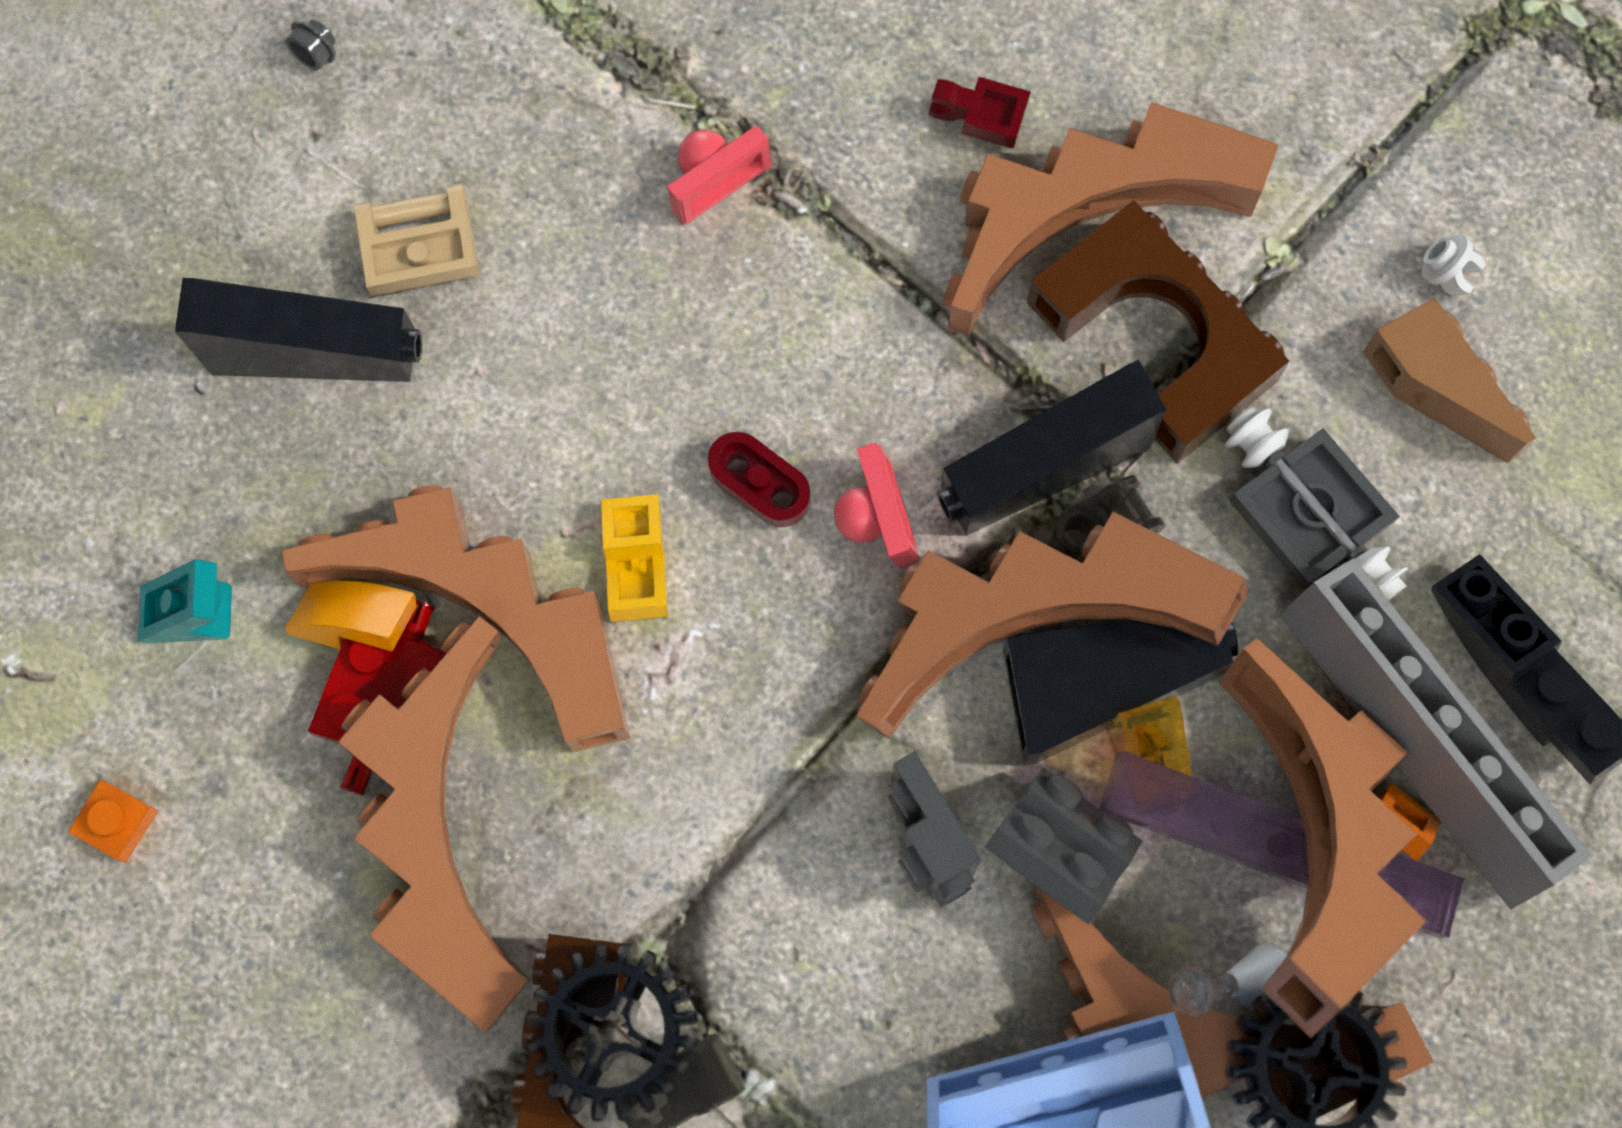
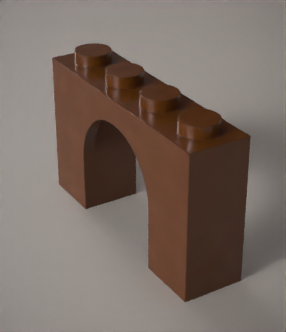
[1027,200,1289,464]

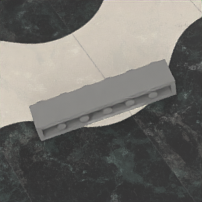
[1280,558,1592,910]

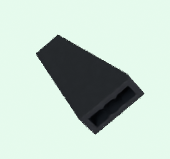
[175,278,422,382]
[937,360,1167,536]
[1003,619,1238,766]

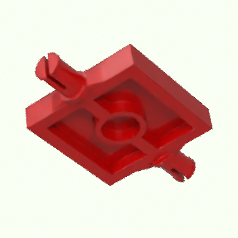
[308,600,446,796]

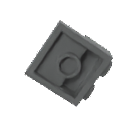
[887,751,981,908]
[985,768,1142,925]

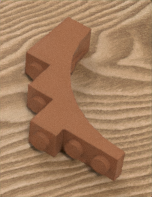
[943,102,1279,335]
[282,485,630,752]
[856,512,1248,739]
[338,616,530,1033]
[1219,638,1426,1038]
[1029,887,1434,1118]

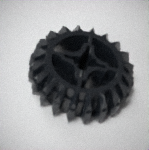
[525,943,699,1122]
[1225,991,1407,1128]

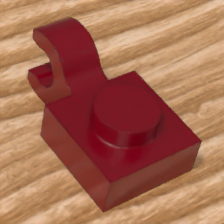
[928,76,1031,149]

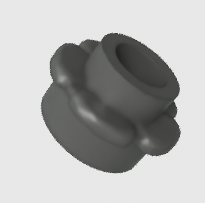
[285,20,336,70]

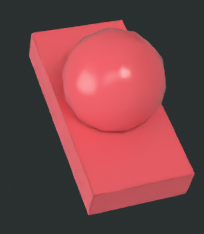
[667,125,771,225]
[834,442,920,569]

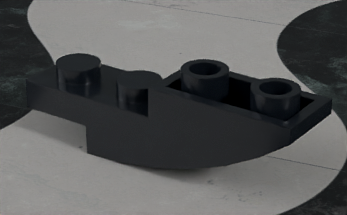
[1431,554,1622,785]

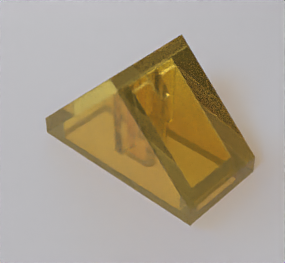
[1107,696,1196,817]

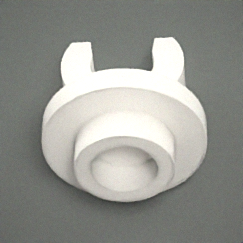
[1422,234,1486,296]

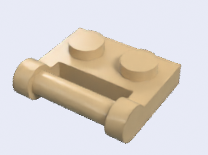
[354,183,480,297]

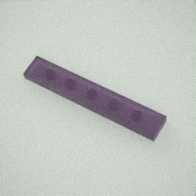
[1099,751,1464,938]

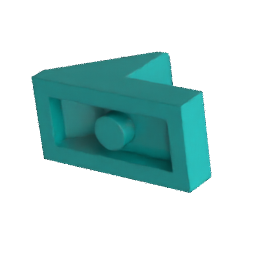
[138,559,232,643]

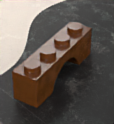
[511,934,625,1128]

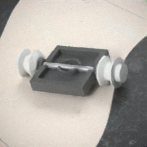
[1225,408,1408,601]

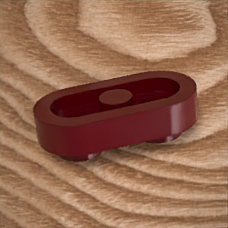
[708,432,811,527]

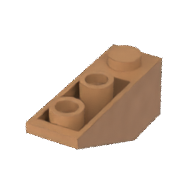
[1363,297,1536,463]

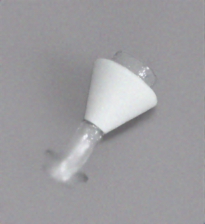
[1169,943,1287,1017]

